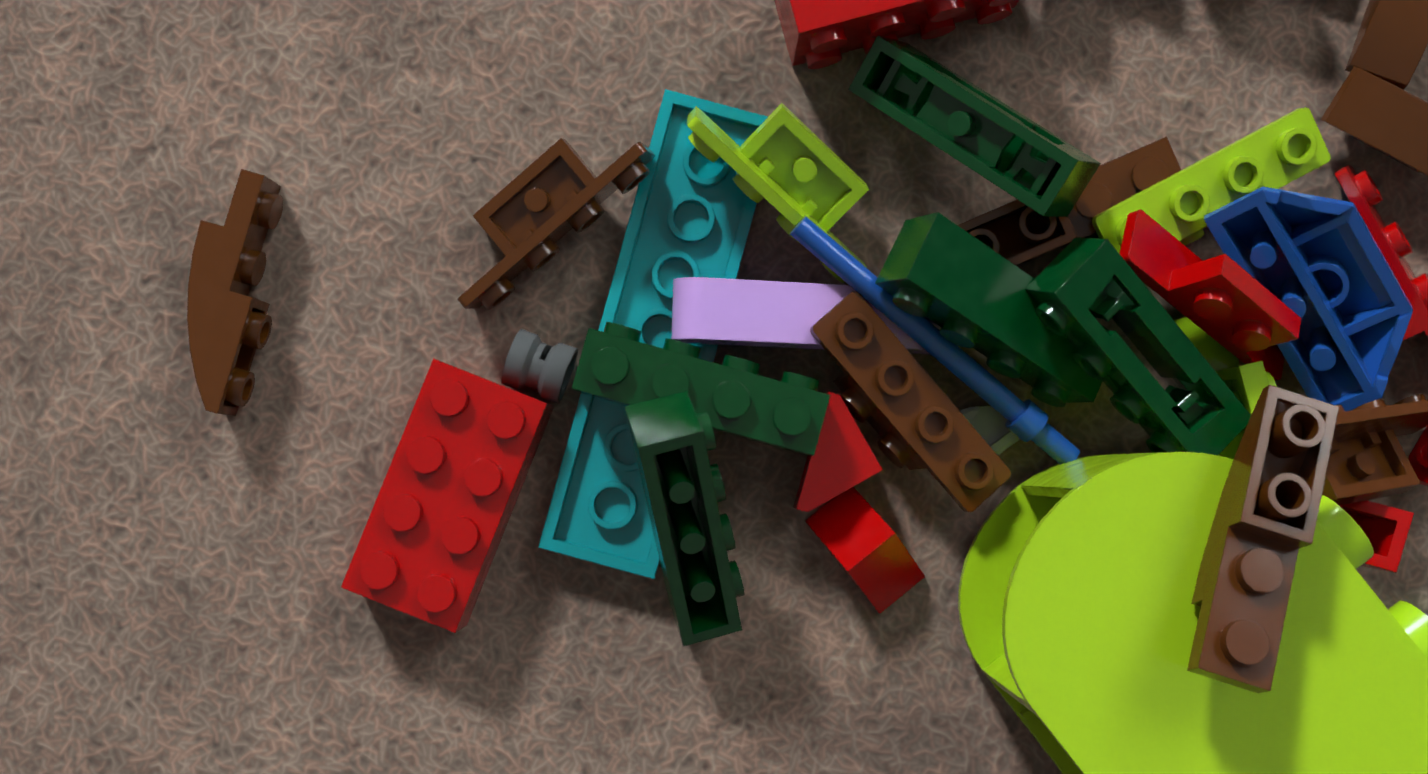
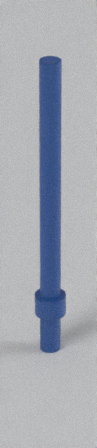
[790,216,1080,464]

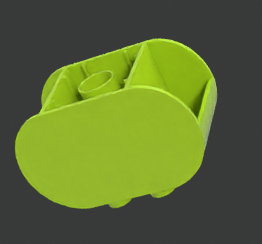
[958,452,1428,774]

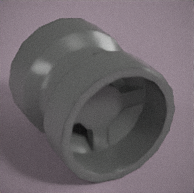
[501,329,578,404]

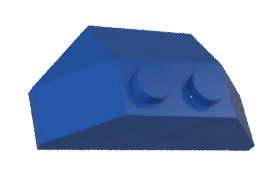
[1204,187,1413,411]

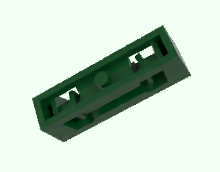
[848,35,1101,217]
[1025,237,1251,456]

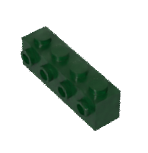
[875,212,1108,407]
[572,322,830,456]
[625,391,745,647]

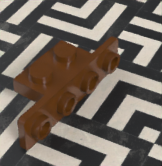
[457,138,655,310]
[810,291,1011,512]
[1322,394,1428,505]

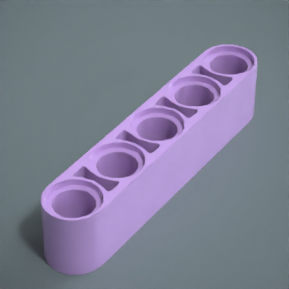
[671,277,942,354]

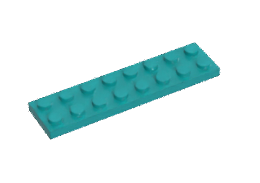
[538,89,767,579]

